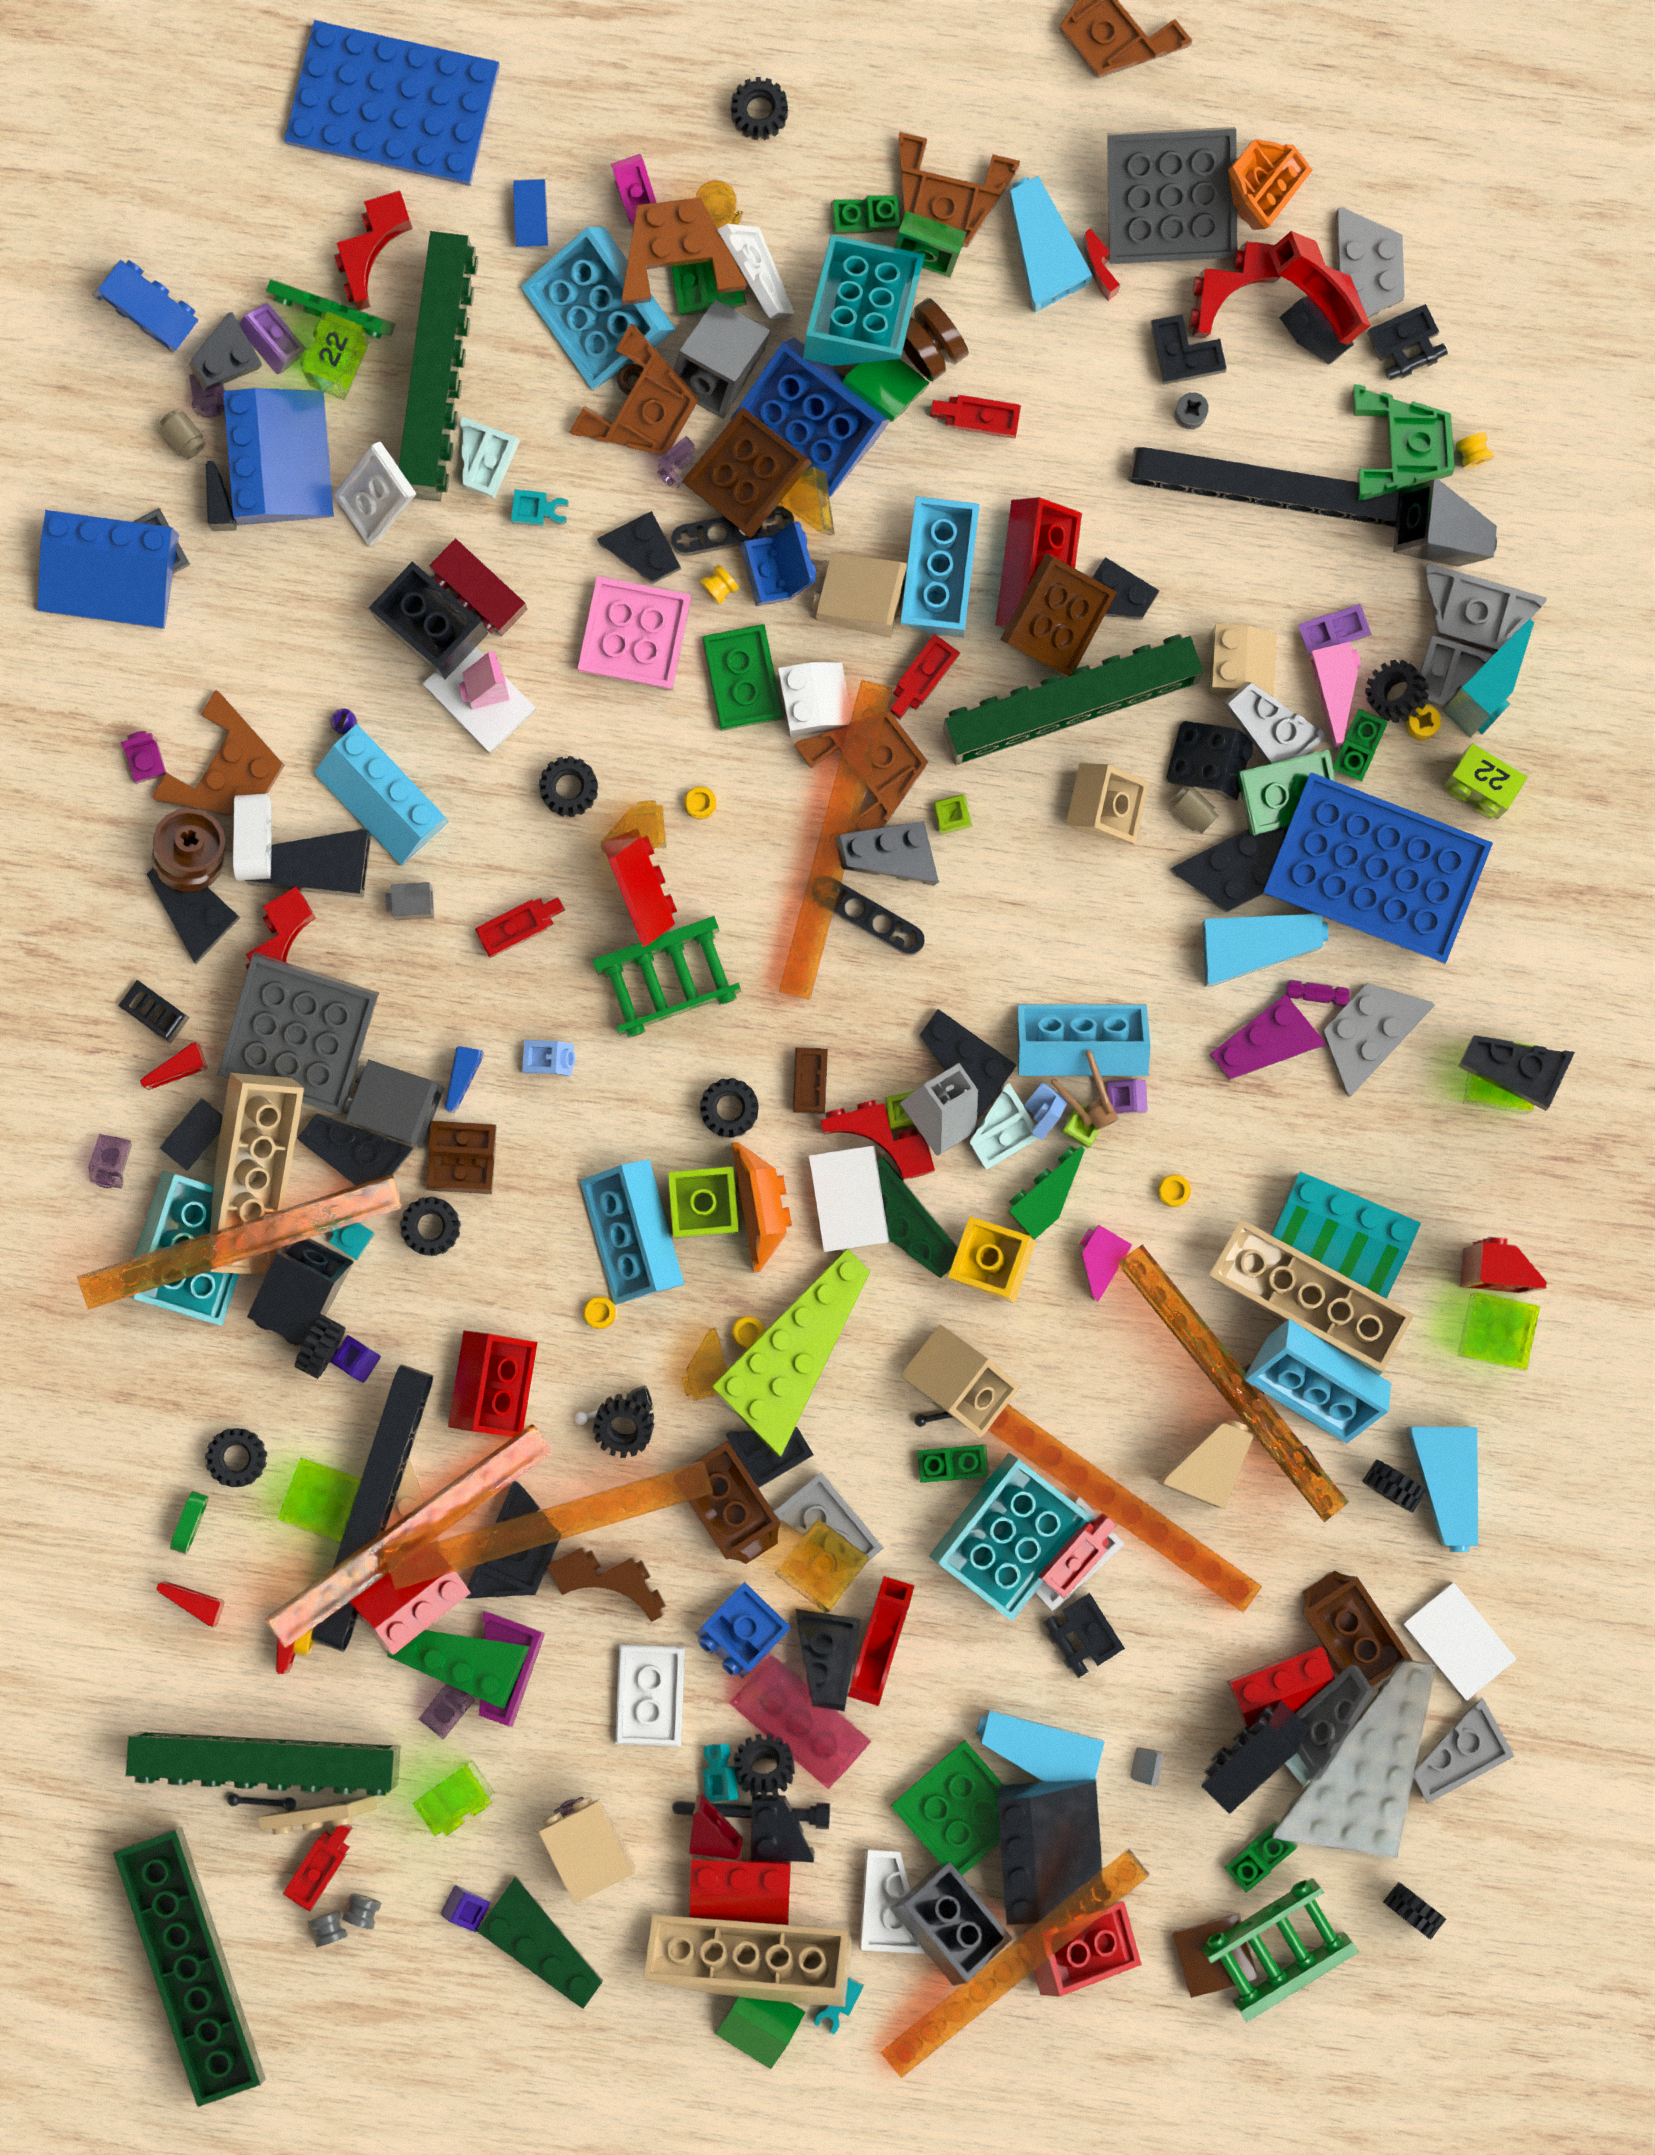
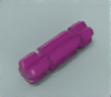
[1285,980,1350,1006]

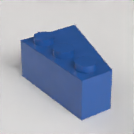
[92,259,199,352]

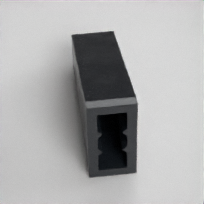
[244,829,371,898]

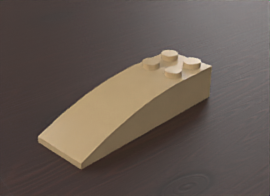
[209,1073,304,1275]
[1209,1219,1414,1375]
[644,1915,852,2007]

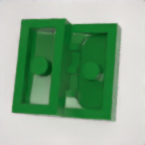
[671,247,747,316]
[842,359,930,422]

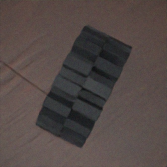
[731,77,788,140]
[1365,660,1429,723]
[539,756,598,817]
[700,1078,759,1138]
[400,1196,461,1256]
[294,1315,346,1379]
[593,1394,655,1458]
[205,1428,267,1487]
[1362,1459,1427,1513]
[734,1734,795,1799]
[1383,1881,1446,1940]

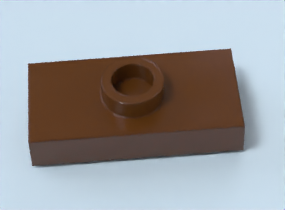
[793,1047,828,1114]

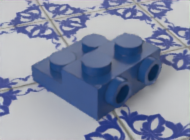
[696,1582,792,1679]

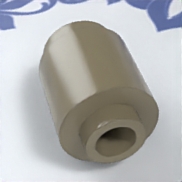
[159,411,206,460]
[1171,787,1219,834]

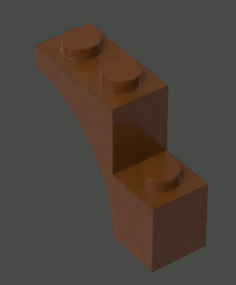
[547,1547,666,1622]

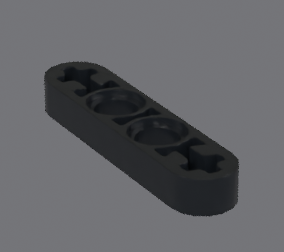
[671,506,794,556]
[812,877,925,956]

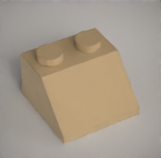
[1209,623,1277,697]
[1066,763,1149,844]

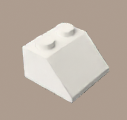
[778,662,853,738]

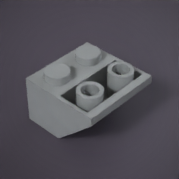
[900,1063,978,1156]

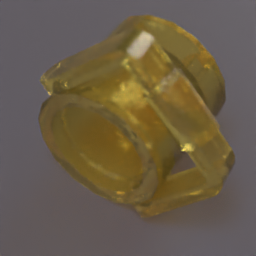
[694,180,743,229]

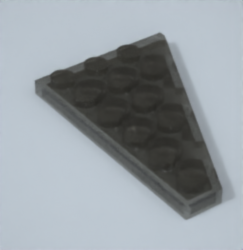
[1271,1658,1436,1858]

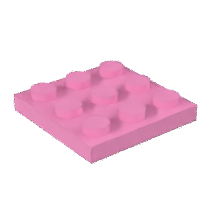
[577,576,692,690]

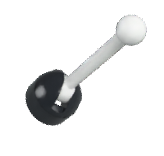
[575,1385,653,1425]

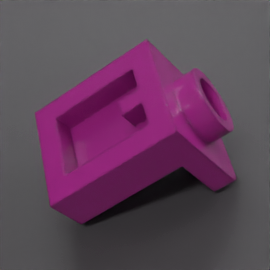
[121,731,167,784]

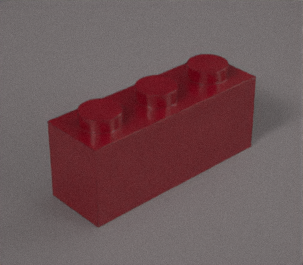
[429,538,528,637]

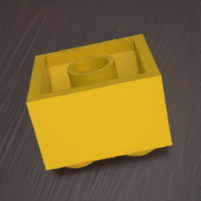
[948,1216,1036,1304]

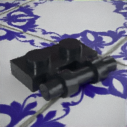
[1367,304,1448,381]
[1042,1593,1125,1678]

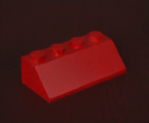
[995,497,1082,629]
[1460,1237,1547,1294]

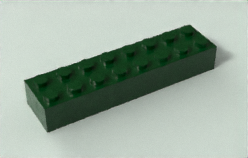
[398,231,478,502]
[943,634,1203,766]
[126,1731,401,1796]
[113,1827,266,2108]

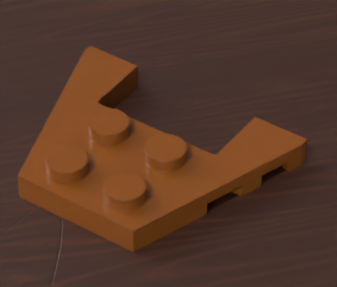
[1059,0,1193,78]
[898,132,1020,248]
[621,197,746,305]
[569,323,699,456]
[152,690,285,817]
[794,711,928,831]

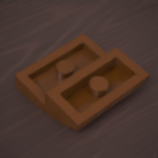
[426,1121,497,1194]
[1172,1913,1258,1998]

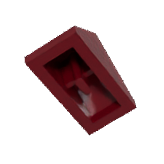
[689,1793,743,1860]

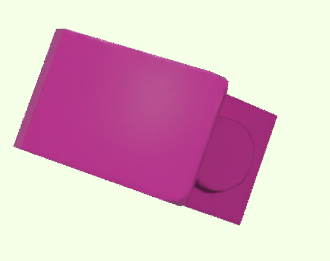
[611,153,657,224]

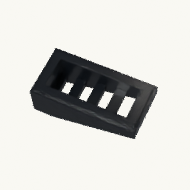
[206,461,237,531]
[118,980,190,1043]

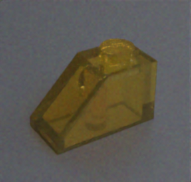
[780,467,835,536]
[601,800,667,853]
[682,1327,727,1401]

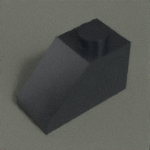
[1279,296,1354,364]

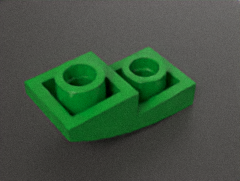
[831,195,901,234]
[1333,709,1388,782]
[917,1444,989,1483]
[1225,1821,1298,1893]

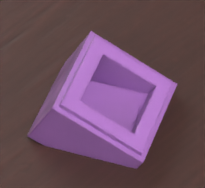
[1107,1079,1148,1114]

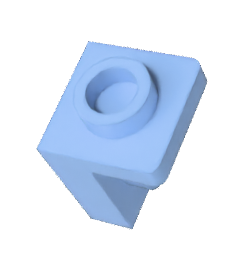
[522,1040,576,1076]
[1024,1083,1067,1140]

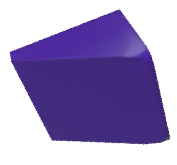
[330,1335,381,1383]
[441,1885,490,1932]

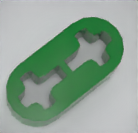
[170,1491,209,1555]

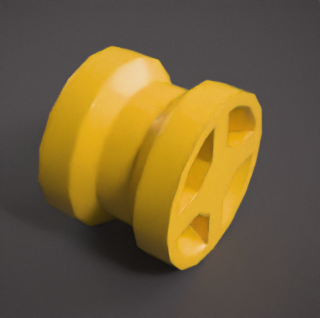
[1455,432,1494,469]
[699,565,739,606]
[1406,705,1441,741]

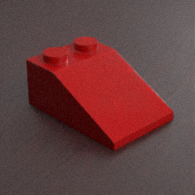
[1023,1901,1142,1997]

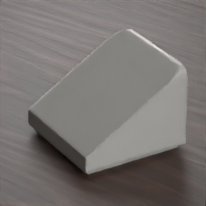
[1131,1747,1163,1786]

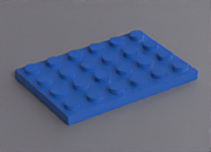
[284,20,500,186]
[1263,772,1493,964]

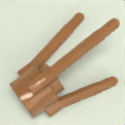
[1051,1050,1119,1131]

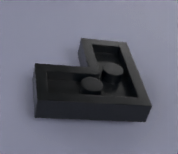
[1150,314,1227,385]

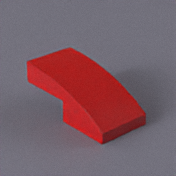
[1084,228,1120,301]

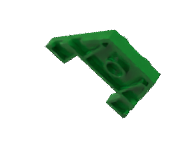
[1352,384,1455,500]

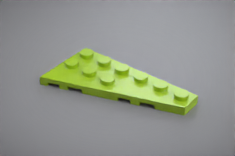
[710,1249,870,1457]

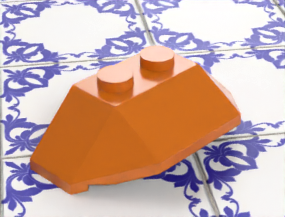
[1228,139,1313,230]
[732,1142,792,1273]

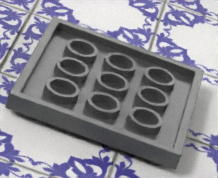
[1107,127,1237,264]
[217,953,379,1115]

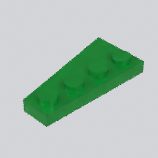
[266,279,395,339]
[387,1630,529,1708]

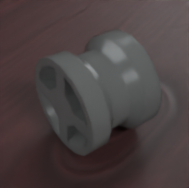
[1175,392,1209,430]
[342,1893,382,1929]
[308,1911,348,1947]

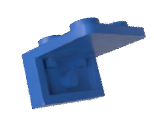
[739,521,816,606]

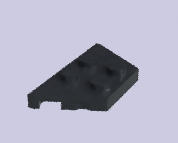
[1170,827,1284,913]
[465,1480,562,1599]

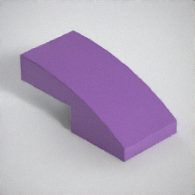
[1298,604,1372,655]

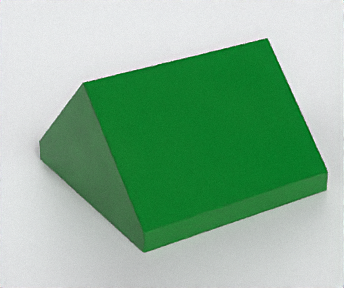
[894,211,966,278]
[715,1997,806,2069]

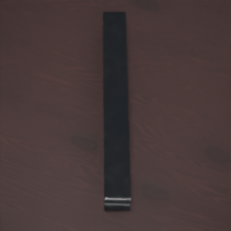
[1128,447,1399,528]
[311,1364,433,1652]

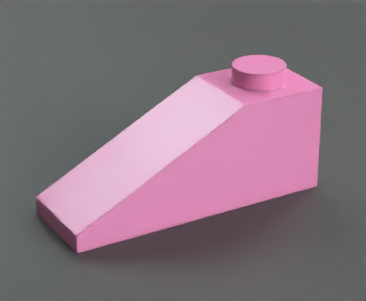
[1309,642,1361,749]
[459,651,510,709]

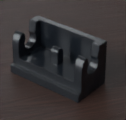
[160,1097,223,1171]

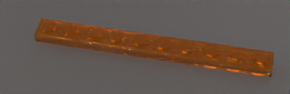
[779,680,893,1000]
[77,1174,403,1310]
[1117,1244,1349,1522]
[988,1404,1262,1613]
[265,1424,552,1648]
[386,1460,713,1590]
[880,1848,1150,2078]

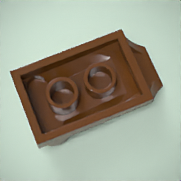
[673,1440,781,1564]
[1302,1571,1413,1687]

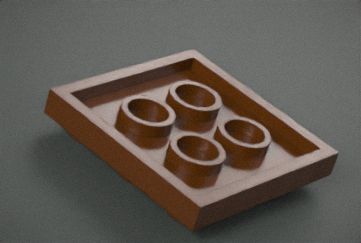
[682,407,812,538]
[1000,553,1117,676]

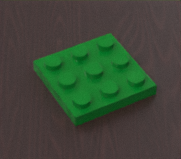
[891,1739,1004,1876]

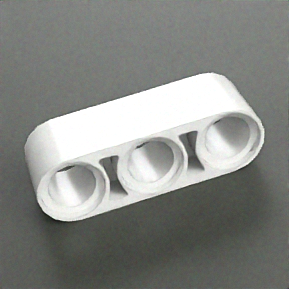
[233,793,272,881]

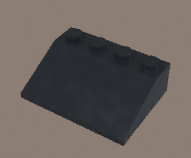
[997,1779,1105,1925]

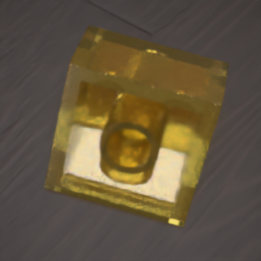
[774,1518,870,1613]

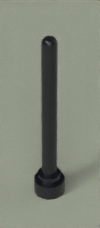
[672,1801,830,1830]

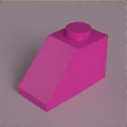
[1079,1225,1132,1302]

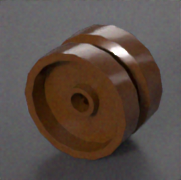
[903,298,969,382]
[152,808,225,892]

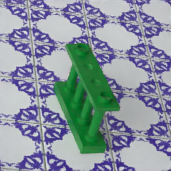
[592,916,741,1038]
[1200,1878,1359,2023]

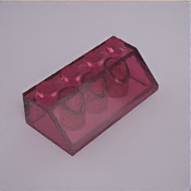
[729,1653,871,1790]

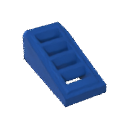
[445,1046,484,1113]

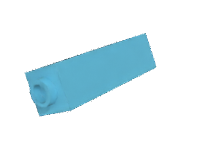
[1009,176,1092,313]
[1202,914,1328,987]
[1407,1427,1478,1552]
[976,1709,1105,1782]

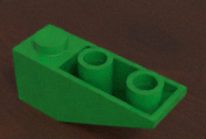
[1008,1146,1085,1240]

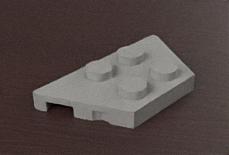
[1336,207,1405,319]
[1425,563,1547,652]
[1322,983,1435,1097]

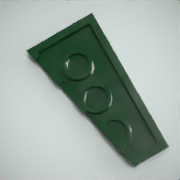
[877,1157,958,1278]
[477,1876,603,2009]

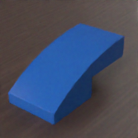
[513,179,548,247]

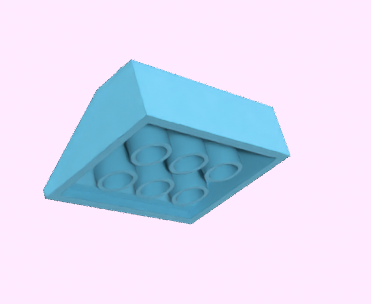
[521,227,676,389]

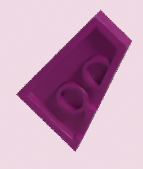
[1210,994,1326,1080]
[479,1611,545,1727]

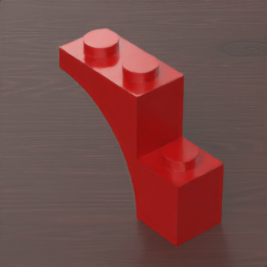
[334,190,413,311]
[1269,231,1371,345]
[1189,241,1281,338]
[245,887,316,970]
[821,1100,935,1180]
[847,1576,915,1706]

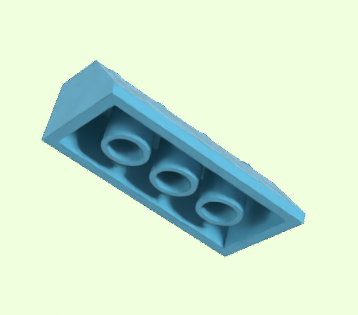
[901,496,980,638]
[314,724,448,866]
[1017,1004,1150,1076]
[580,1159,684,1305]
[1245,1319,1391,1444]

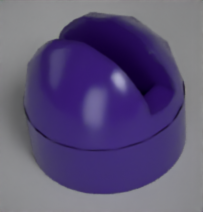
[330,708,357,735]

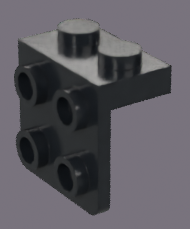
[1166,721,1253,801]

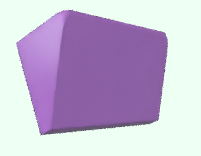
[240,302,308,375]

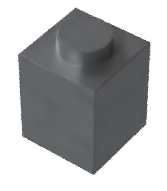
[386,882,434,921]

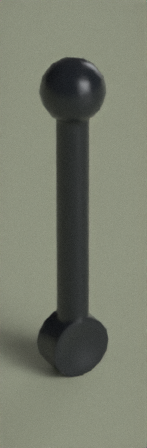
[914,1412,952,1427]
[227,1793,296,1811]

